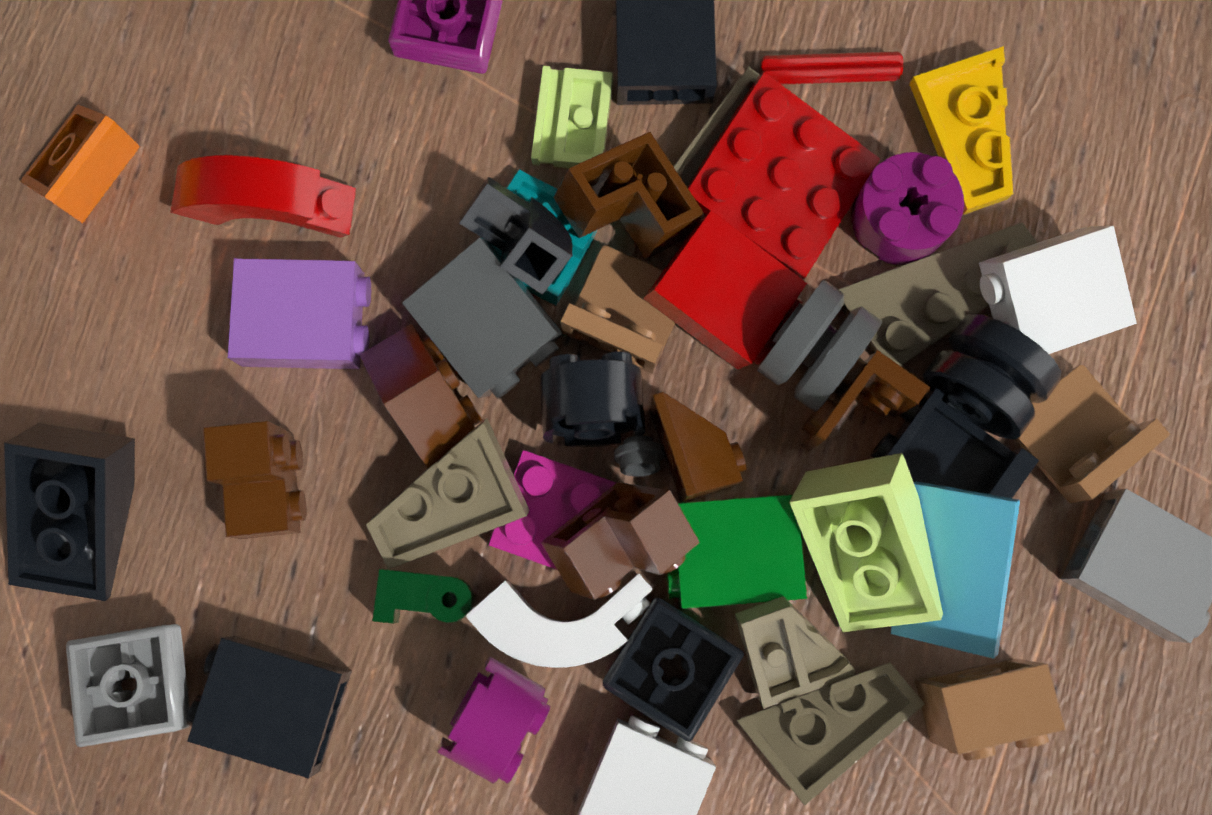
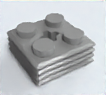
[66,624,190,747]

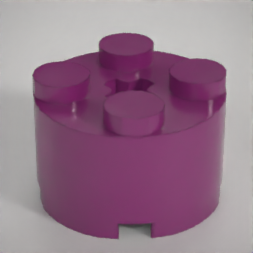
[851,152,964,265]
[437,657,551,784]

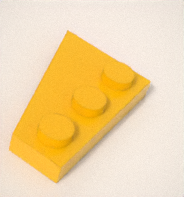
[909,46,1013,215]

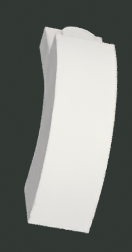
[466,574,653,668]

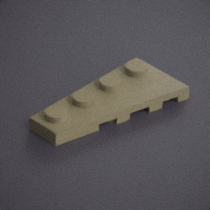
[838,222,1038,366]

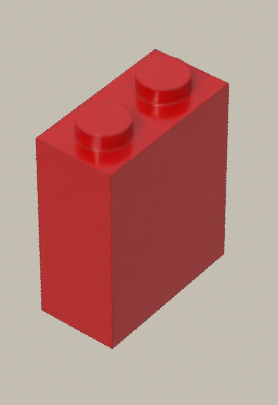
[643,210,807,369]

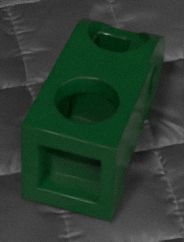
[372,569,475,624]

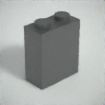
[402,238,564,399]

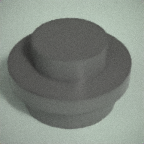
[614,435,665,476]

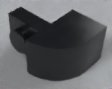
[459,176,572,294]

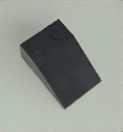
[4,423,135,601]

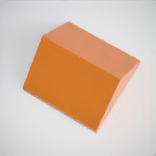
[20,105,140,224]

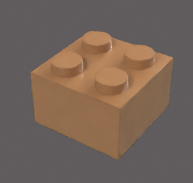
[915,658,1065,760]

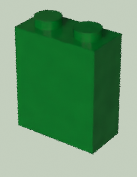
[667,495,807,609]

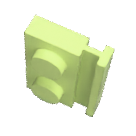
[531,66,613,168]

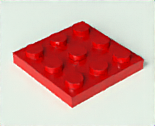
[687,72,880,279]

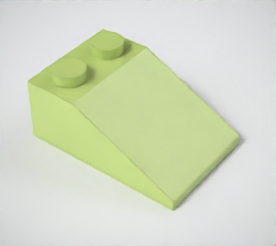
[789,453,943,632]

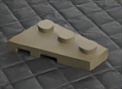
[736,662,925,805]

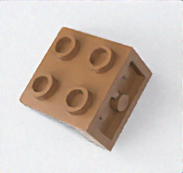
[561,246,676,374]
[1015,365,1171,504]

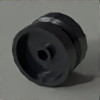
[923,314,1061,440]

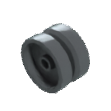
[757,279,882,412]

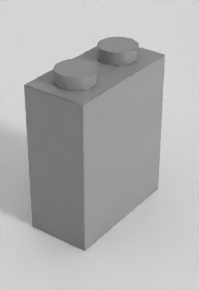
[1060,489,1212,643]

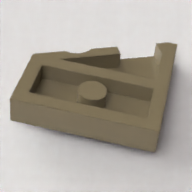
[735,596,856,709]

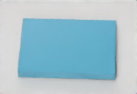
[891,482,1020,659]

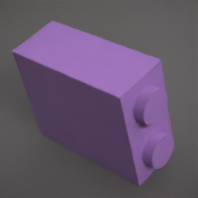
[228,258,371,369]

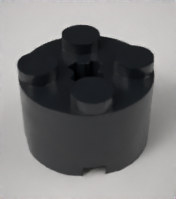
[540,352,646,447]

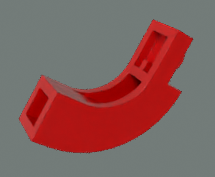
[170,155,356,238]

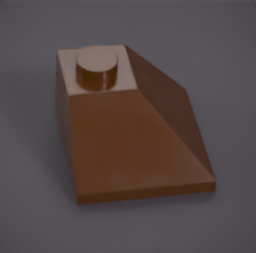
[649,392,747,503]

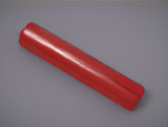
[760,51,904,84]

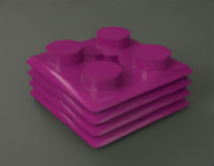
[388,0,503,74]

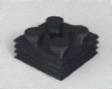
[603,598,744,742]

